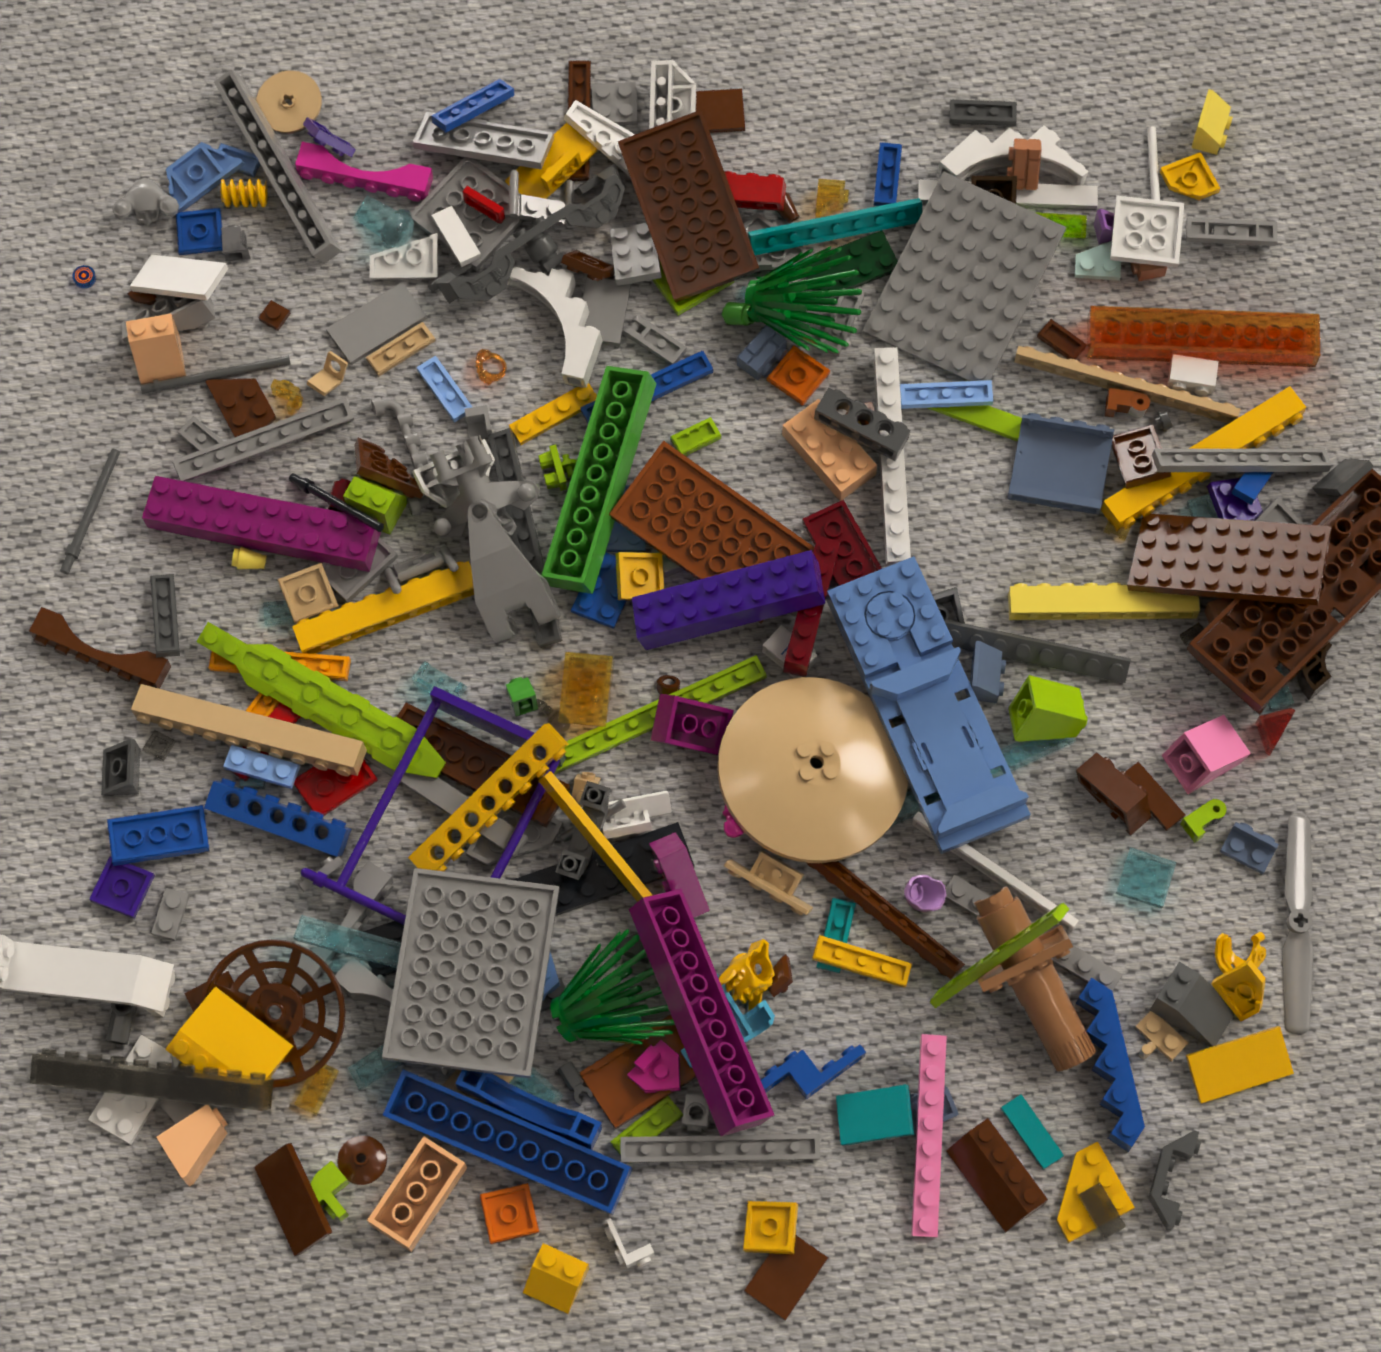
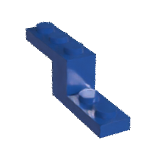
[761,1044,866,1100]

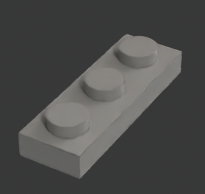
[818,288,864,357]

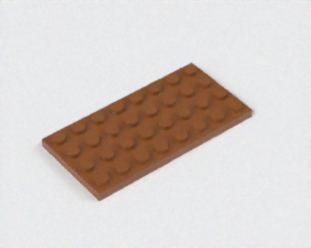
[609,441,815,624]

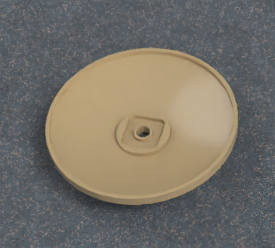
[717,677,908,863]

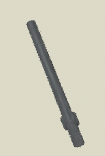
[60,449,120,574]

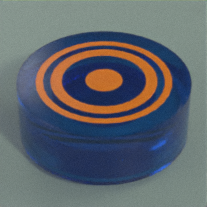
[72,265,96,289]

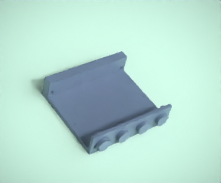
[1008,413,1114,515]

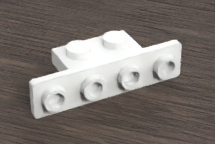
[581,791,672,839]

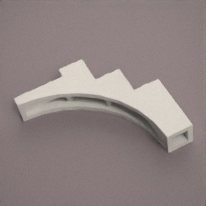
[937,125,1088,185]
[508,267,603,388]

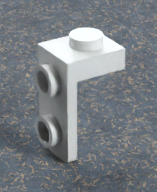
[604,1218,655,1269]

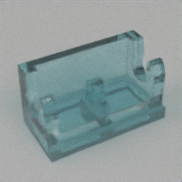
[412,661,467,698]

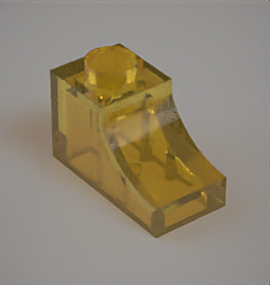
[815,179,849,219]

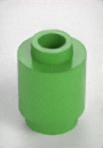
[722,302,755,326]

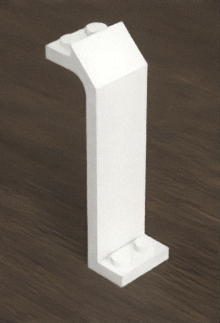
[0,934,175,1017]

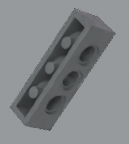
[814,388,911,461]

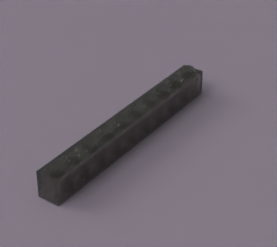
[30,1048,274,1111]

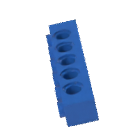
[204,778,352,857]

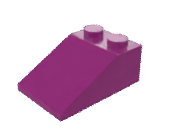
[650,694,734,755]

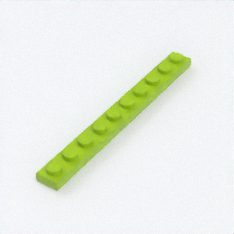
[554,655,767,775]

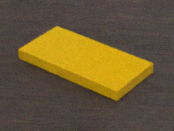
[1185,1026,1294,1104]

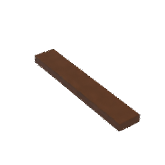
[567,61,591,181]

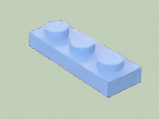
[417,356,472,423]
[223,745,300,789]

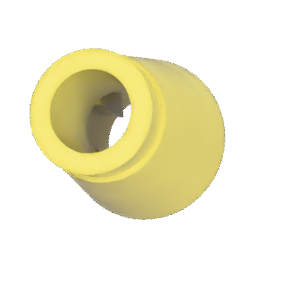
[231,547,267,569]

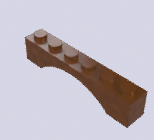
[29,607,171,689]

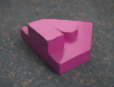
[627,1040,681,1093]

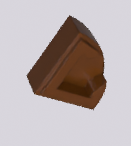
[127,291,157,305]

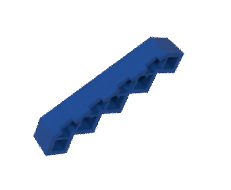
[1076,977,1145,1152]

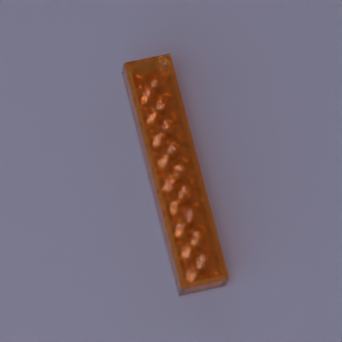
[1087,306,1321,367]

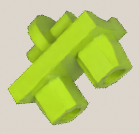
[538,444,577,491]

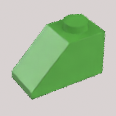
[506,677,538,717]

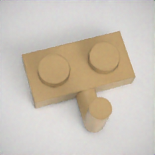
[1135,1011,1189,1061]

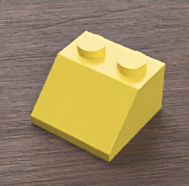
[1191,89,1233,155]

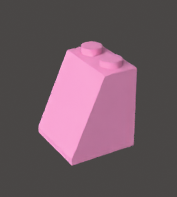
[1162,715,1251,794]

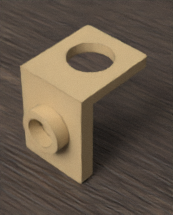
[307,351,348,396]

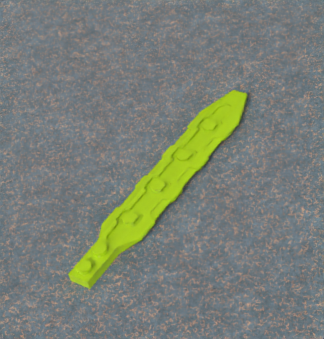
[196,622,446,778]

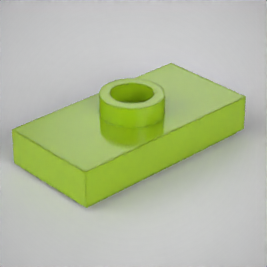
[670,417,721,456]

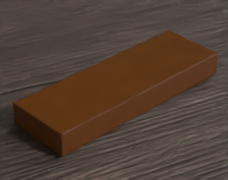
[1125,761,1186,831]

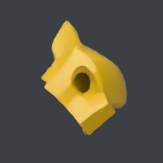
[719,939,775,1012]

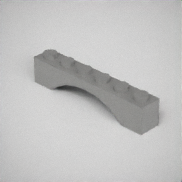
[278,860,393,995]
[335,956,451,1076]

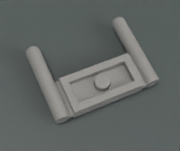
[509,170,574,226]
[383,546,459,594]

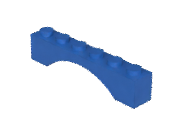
[455,1070,602,1150]

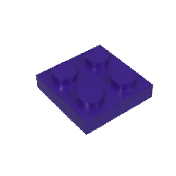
[1206,478,1263,521]
[89,856,155,919]

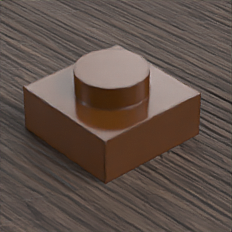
[258,300,291,331]

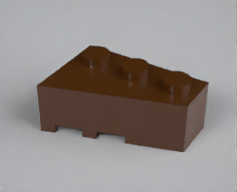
[1076,752,1151,836]

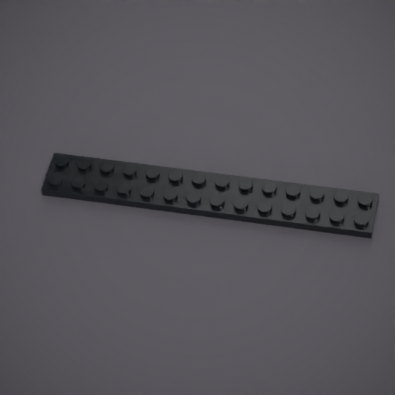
[359,822,695,976]

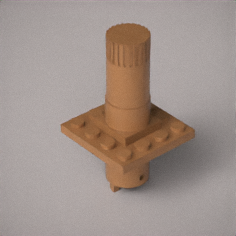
[974,886,1096,1072]

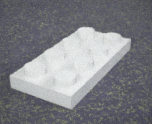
[88,1035,182,1145]

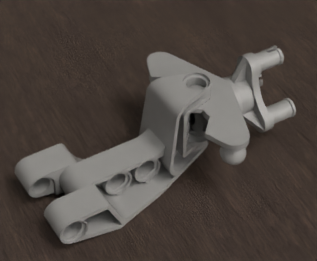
[430,435,561,643]

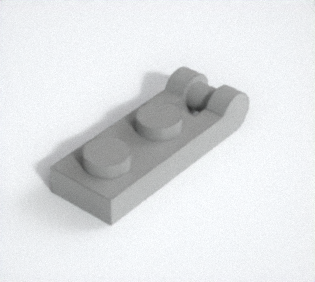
[622,315,687,365]

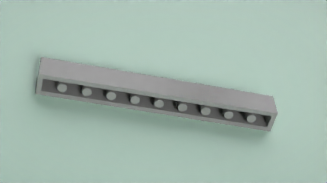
[214,69,342,264]

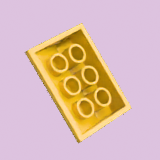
[165,987,293,1109]

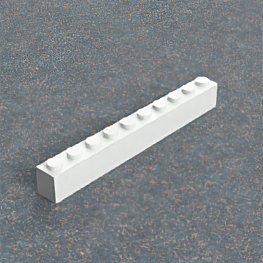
[873,347,911,567]

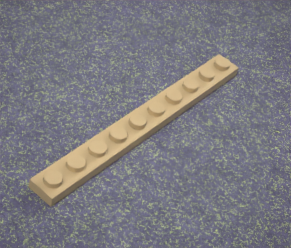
[1014,346,1241,424]

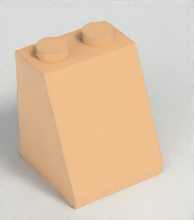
[126,313,186,385]
[156,1104,228,1187]

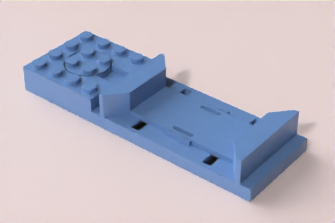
[826,556,1031,854]

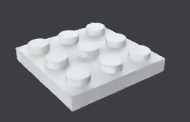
[1110,196,1184,268]

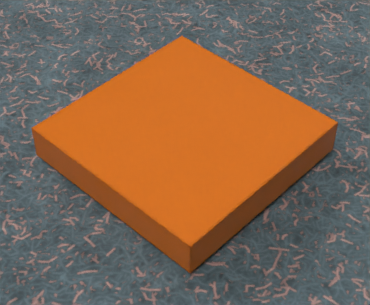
[766,345,830,406]
[480,1183,539,1244]

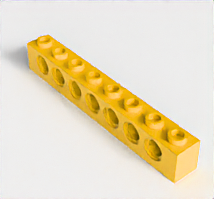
[408,723,569,872]

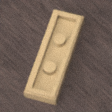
[366,322,436,376]

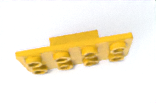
[505,123,598,199]

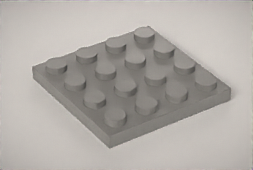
[408,157,525,271]

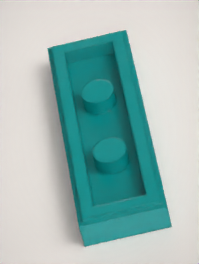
[816,898,856,973]
[1000,1094,1064,1170]

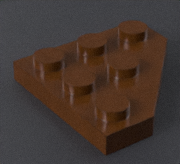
[354,437,423,499]

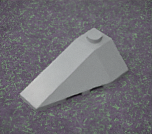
[121,295,215,342]

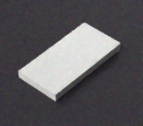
[130,255,228,300]

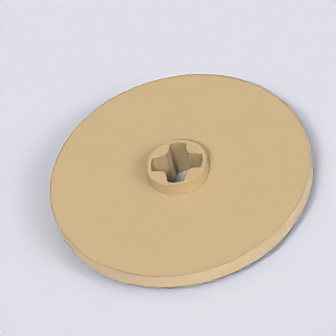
[256,70,322,133]

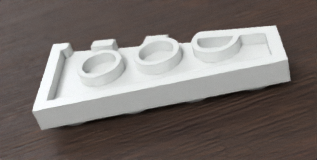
[564,100,635,177]

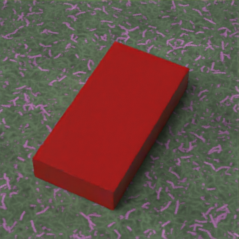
[462,186,505,224]

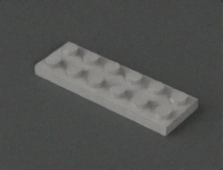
[413,112,554,169]

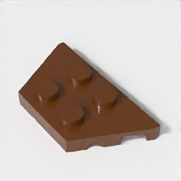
[205,378,276,437]

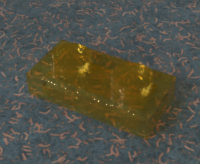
[294,1060,339,1116]

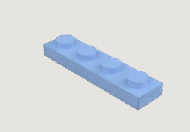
[900,380,993,409]

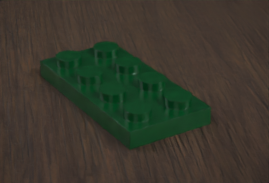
[802,230,898,298]

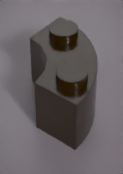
[1297,642,1332,700]

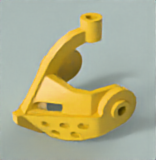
[1215,932,1266,974]

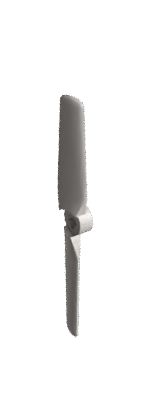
[1282,815,1314,1034]

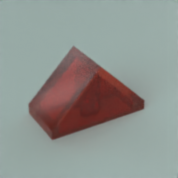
[1256,708,1296,756]

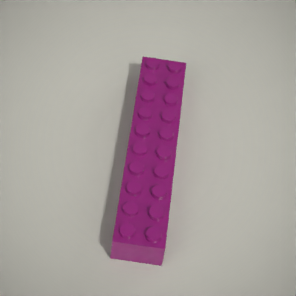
[142,476,381,572]
[628,889,775,1137]

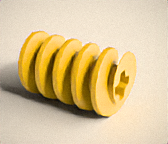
[220,179,268,208]

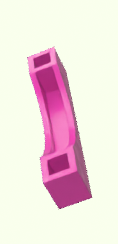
[295,142,433,202]

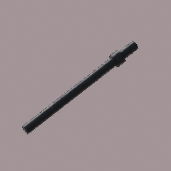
[289,473,384,532]

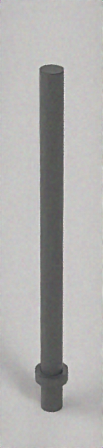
[140,355,291,394]

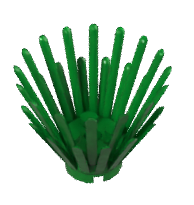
[745,246,862,353]
[550,929,675,1044]

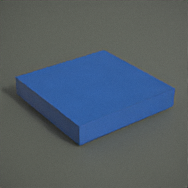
[176,208,223,255]

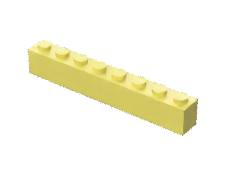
[1008,583,1200,620]

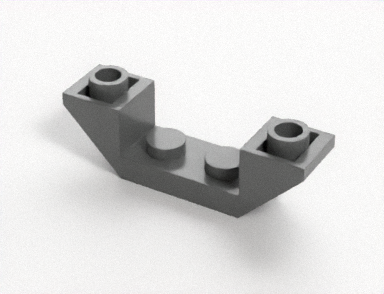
[555,781,610,880]
[1148,1130,1201,1231]

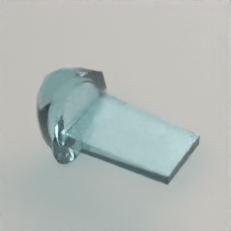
[353,195,414,249]

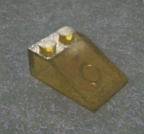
[558,652,615,727]

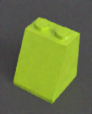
[343,476,411,535]
[1008,675,1088,742]

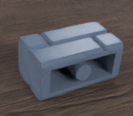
[737,325,787,381]

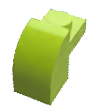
[311,1160,349,1222]

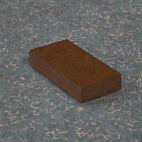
[1037,319,1087,360]

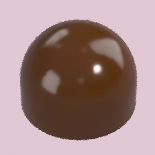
[656,675,680,695]

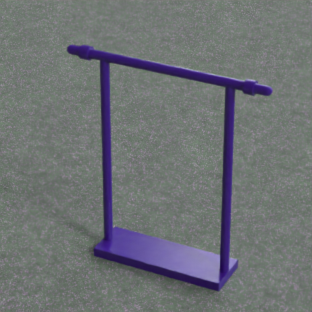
[300,686,566,925]

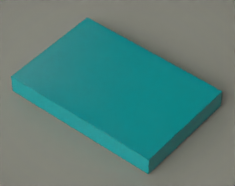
[836,1084,914,1146]

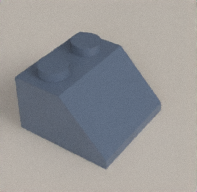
[970,641,1006,703]

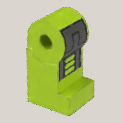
[1180,799,1227,843]

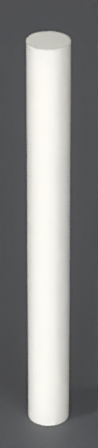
[1147,127,1160,200]

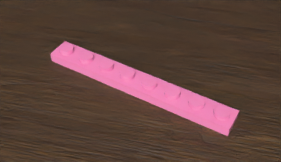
[911,1034,947,1237]

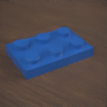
[571,552,627,629]

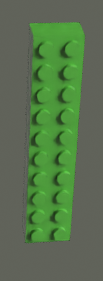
[542,366,657,594]

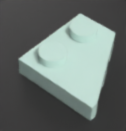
[1075,241,1121,281]

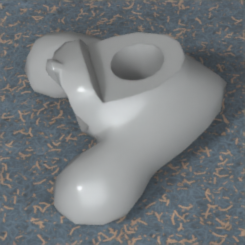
[112,178,179,225]

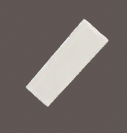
[432,206,482,267]

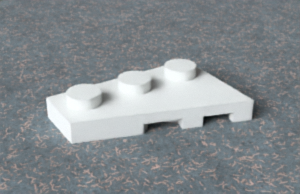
[370,233,438,280]

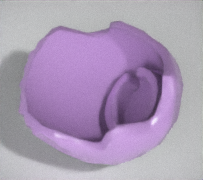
[904,875,947,913]

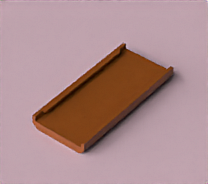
[579,1014,697,1129]

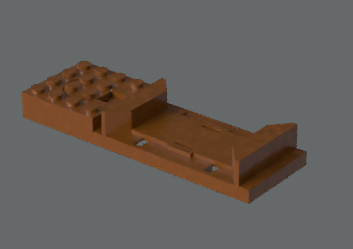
[1187,469,1381,715]

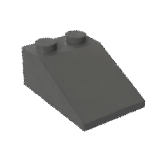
[1150,962,1234,1047]

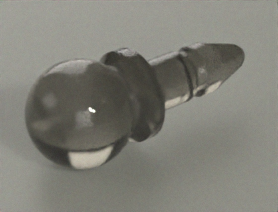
[537,699,571,733]

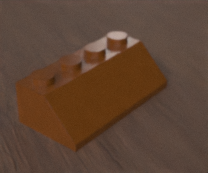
[946,1118,1048,1233]

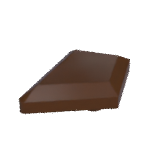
[768,954,793,997]

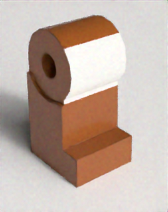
[1105,388,1150,418]

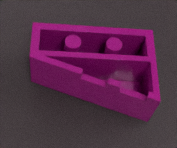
[649,832,710,918]

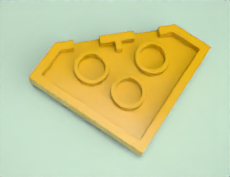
[1056,1141,1135,1243]

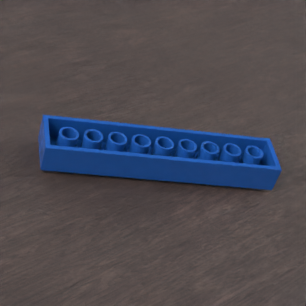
[383,1069,633,1215]

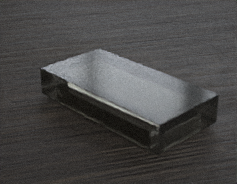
[1078,1183,1126,1240]

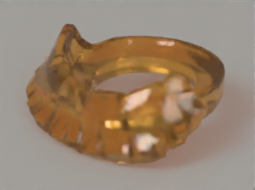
[475,349,507,386]

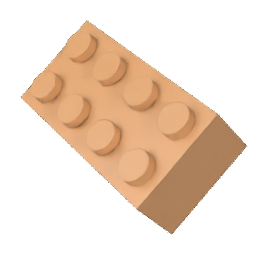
[782,399,877,501]
[367,1136,467,1252]

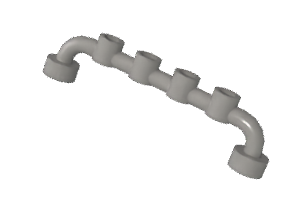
[371,397,432,516]

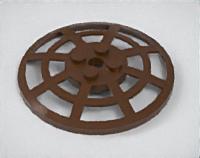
[200,939,346,1088]

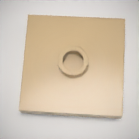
[277,563,339,623]

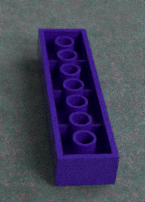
[632,550,825,650]

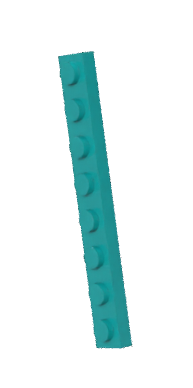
[748,198,923,255]

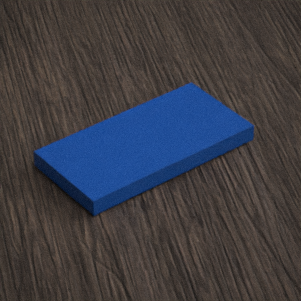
[107,805,210,866]

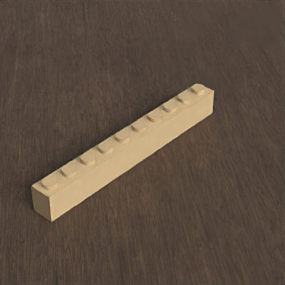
[131,684,367,776]

